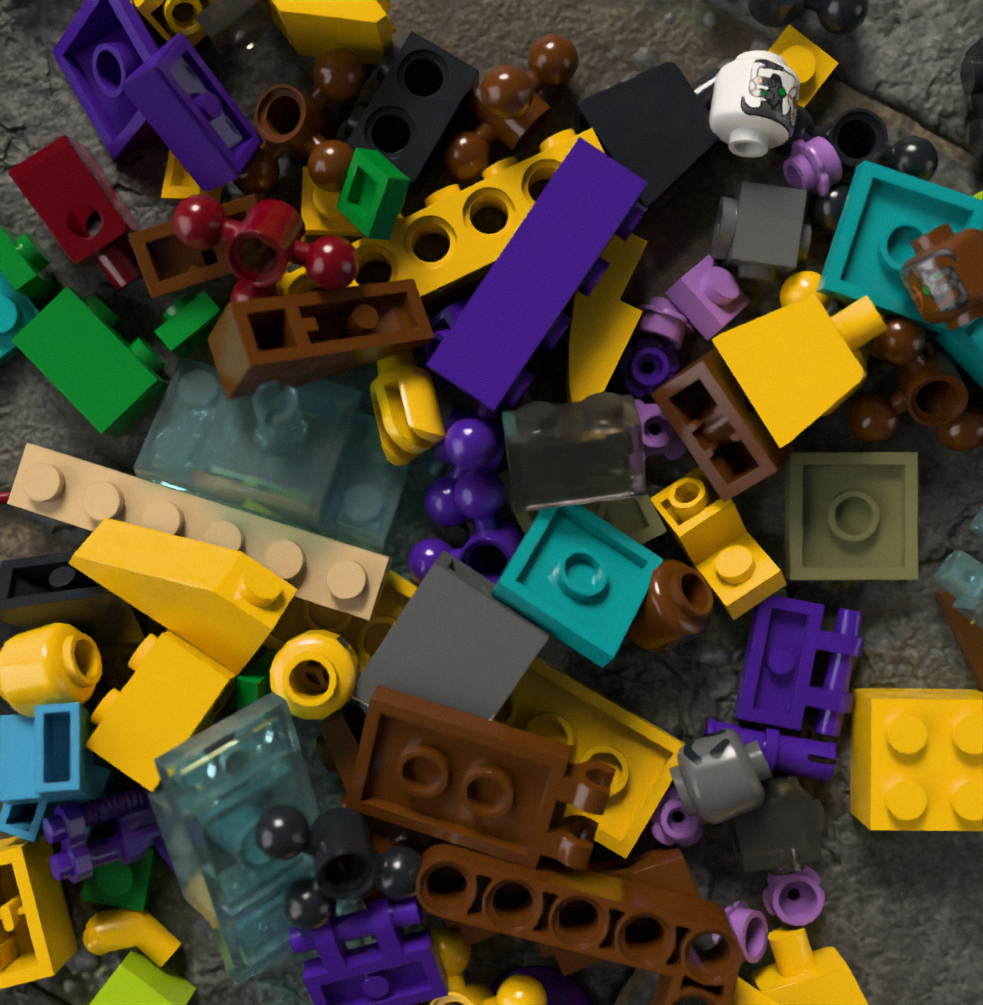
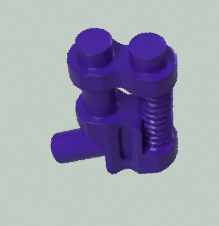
[43,780,195,883]

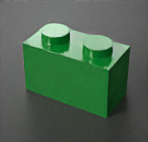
[11,286,172,437]

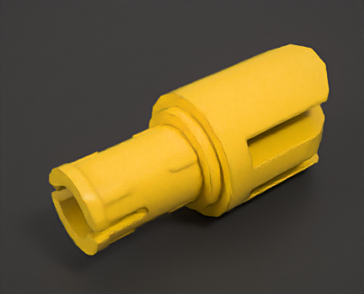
[369,349,446,466]

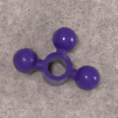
[424,402,514,527]
[407,468,525,585]

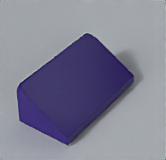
[122,32,263,191]

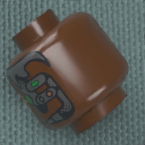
[900,222,983,330]
[626,559,713,653]

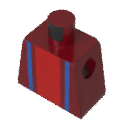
[7,135,143,292]

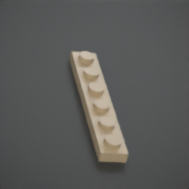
[7,443,393,621]

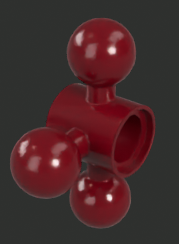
[173,195,360,302]

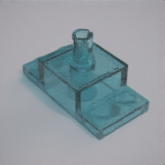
[133,356,414,554]
[148,692,348,985]

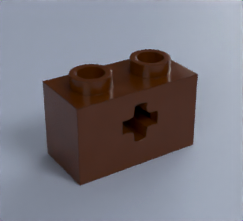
[651,347,795,502]

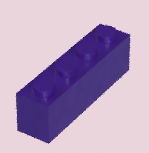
[426,137,648,413]

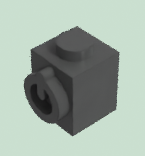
[712,181,812,285]

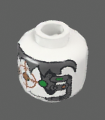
[709,50,800,157]

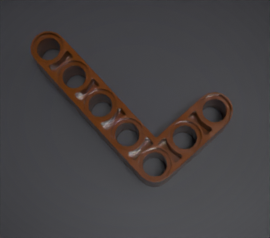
[416,838,742,1005]

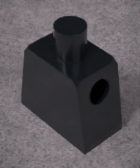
[573,61,720,217]

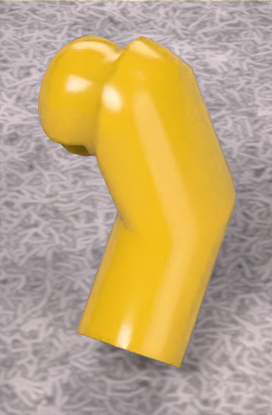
[82,907,182,968]

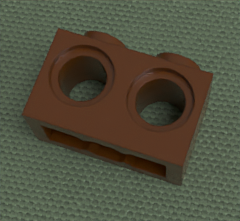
[128,192,274,298]

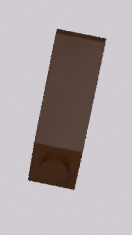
[207,279,435,400]

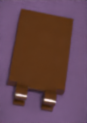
[346,685,616,870]

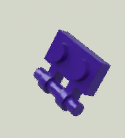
[733,594,866,737]
[289,896,448,1005]

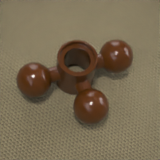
[440,34,579,181]
[232,48,365,195]
[848,315,983,452]

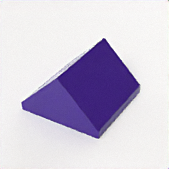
[52,0,161,161]

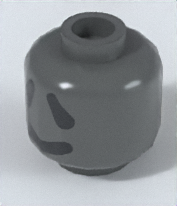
[670,728,773,825]

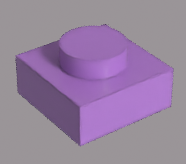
[665,255,751,341]

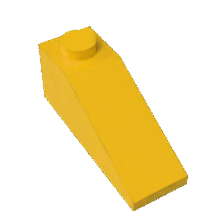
[69,518,297,675]

